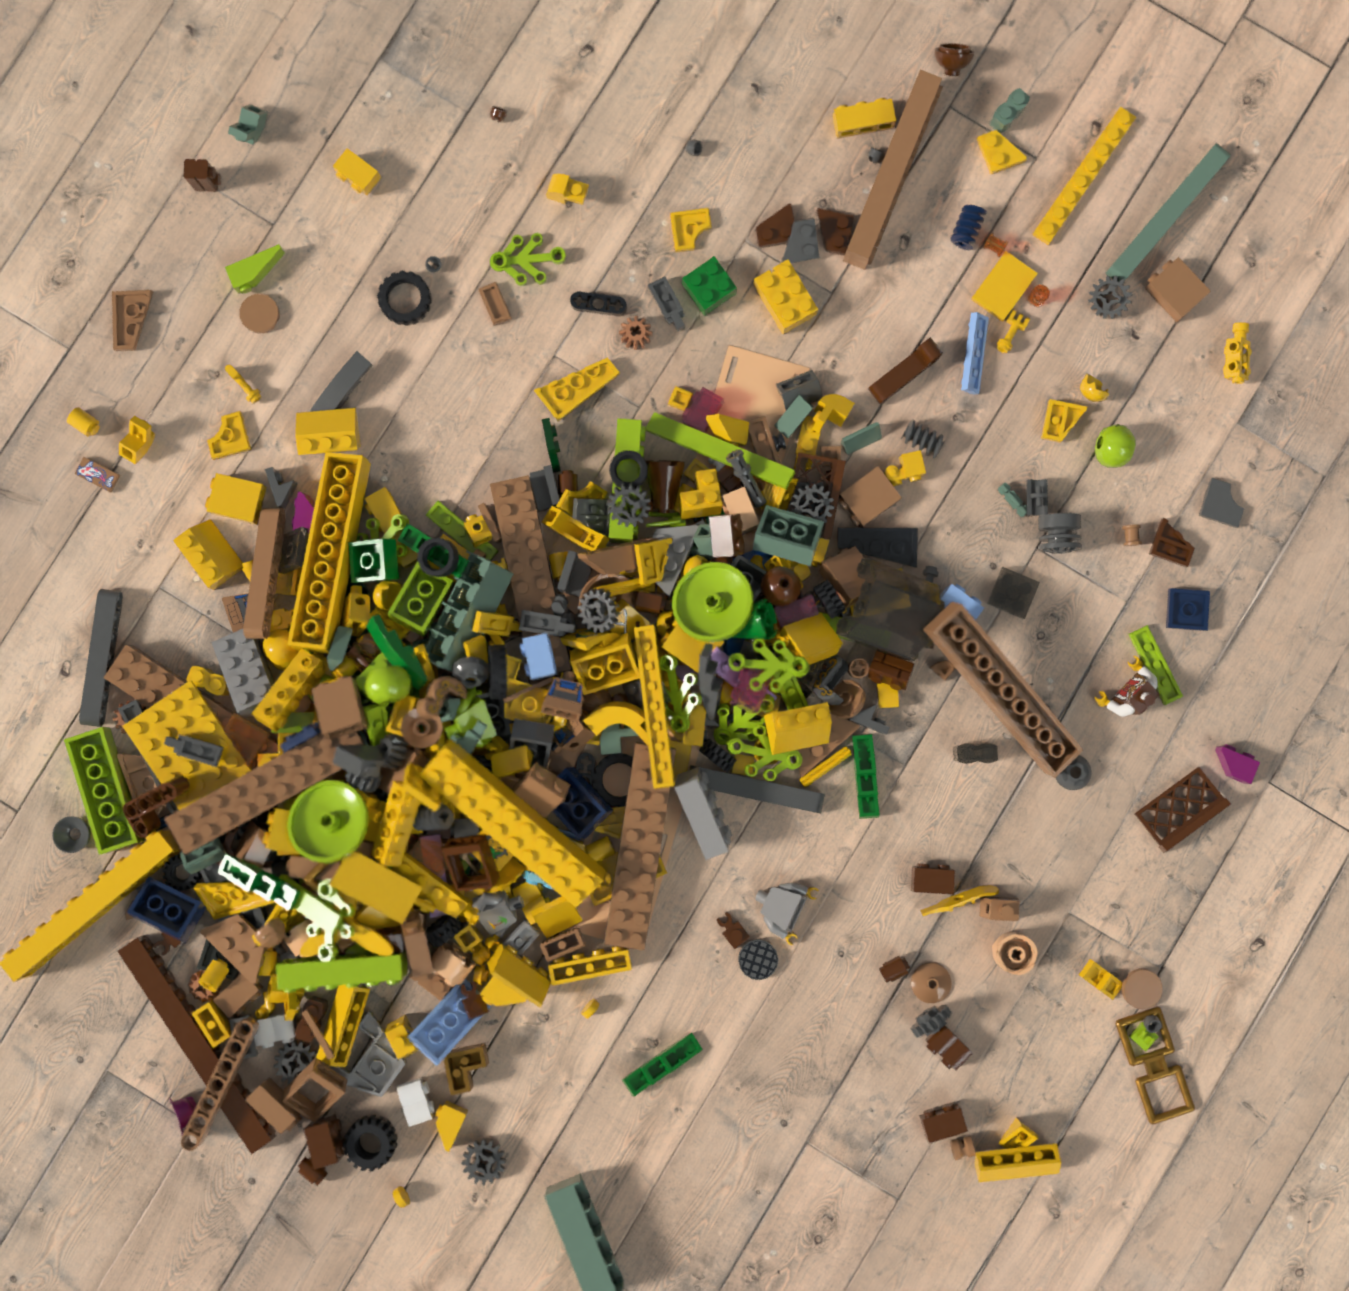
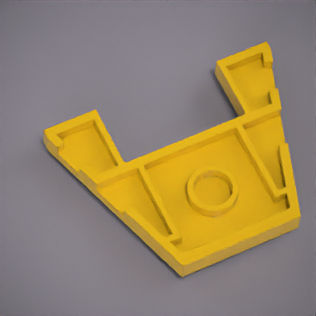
[504,655,578,724]

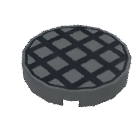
[738,939,778,980]

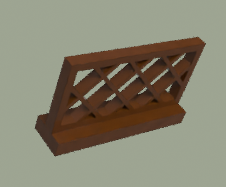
[787,452,846,540]
[1134,767,1231,853]

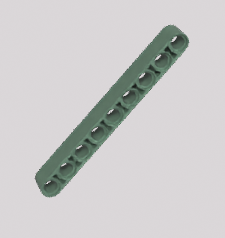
[1105,143,1231,282]

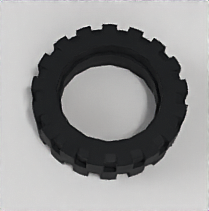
[377,270,432,326]
[488,645,507,699]
[592,753,633,807]

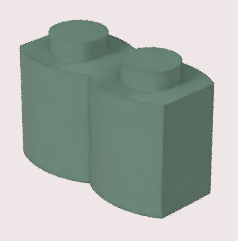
[989,88,1030,134]

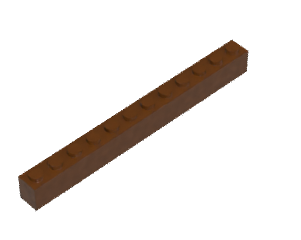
[117,935,276,1155]

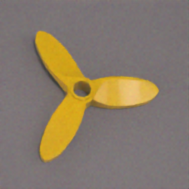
[300,890,394,957]

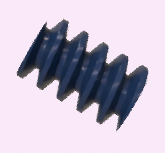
[950,205,987,250]

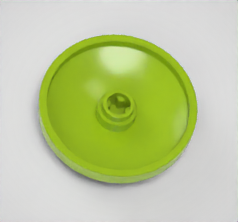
[672,562,754,642]
[287,780,369,863]

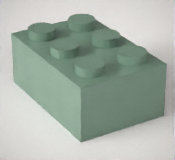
[753,505,824,566]

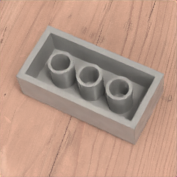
[212,629,275,719]
[675,766,732,860]

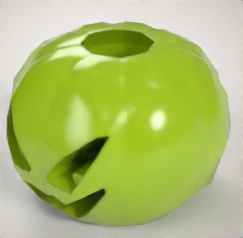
[1095,424,1136,468]
[365,666,412,704]

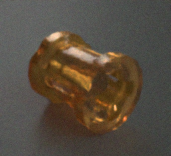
[983,232,1008,257]
[1028,285,1050,307]

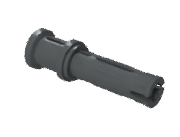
[726,449,766,508]

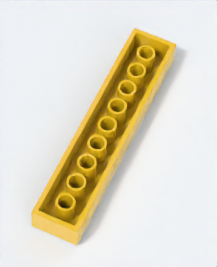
[287,452,371,654]
[419,739,606,907]
[0,830,182,982]

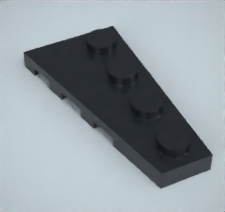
[837,528,918,568]

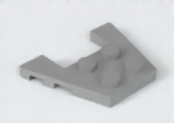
[329,1011,407,1097]

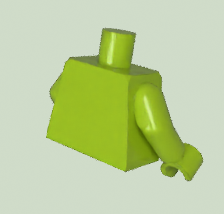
[444,687,497,747]

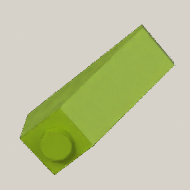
[225,244,285,294]

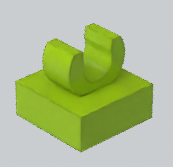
[1129,1022,1159,1052]

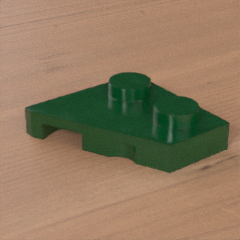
[542,418,561,473]

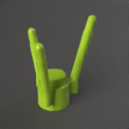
[646,512,686,528]

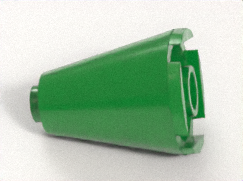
[731,599,777,640]

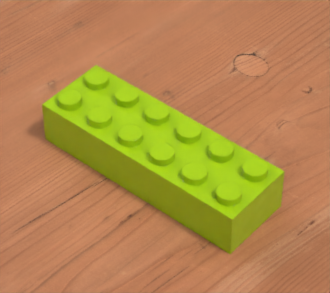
[609,418,646,543]
[64,727,145,855]
[276,950,408,993]

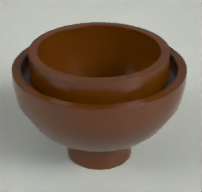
[935,43,974,76]
[761,566,801,606]

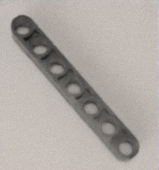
[79,589,123,727]
[690,765,825,814]

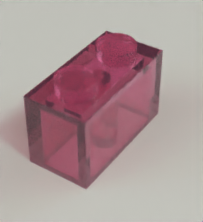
[682,387,724,433]
[774,594,819,627]
[730,668,772,714]

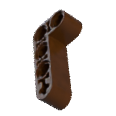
[868,337,943,404]
[123,775,190,838]

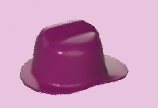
[169,1096,199,1136]

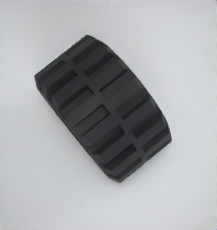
[343,1115,398,1172]

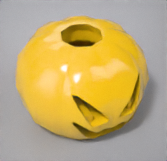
[262,629,299,671]

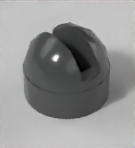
[685,139,702,156]
[868,147,885,164]
[425,256,441,273]
[1144,1015,1162,1033]

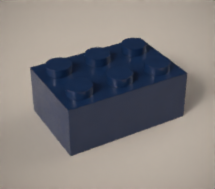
[553,767,614,840]
[127,876,206,944]

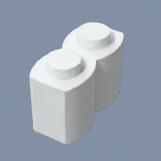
[254,1013,297,1049]
[397,1077,436,1127]

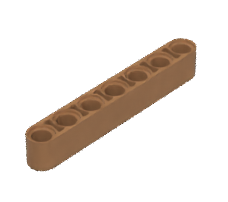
[243,508,286,639]
[181,1017,259,1151]

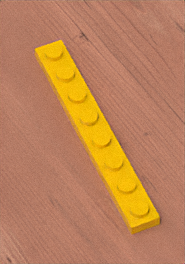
[1032,106,1136,245]
[634,625,675,789]

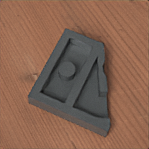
[781,218,820,263]

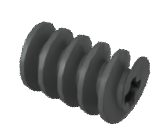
[901,419,945,459]
[413,803,454,831]

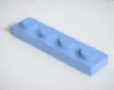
[961,312,989,395]

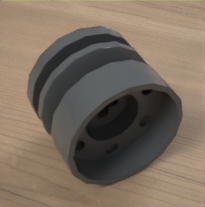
[1038,513,1082,554]

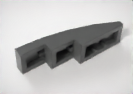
[310,351,373,411]
[699,643,724,721]

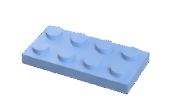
[407,979,493,1066]

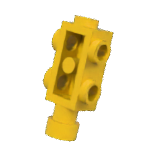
[1223,322,1252,384]

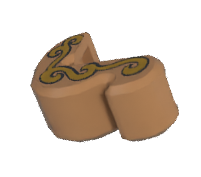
[417,676,467,718]

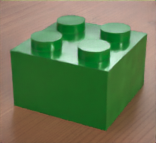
[682,256,737,316]
[348,539,399,583]

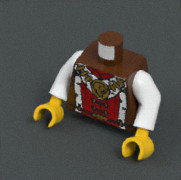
[1094,656,1159,717]

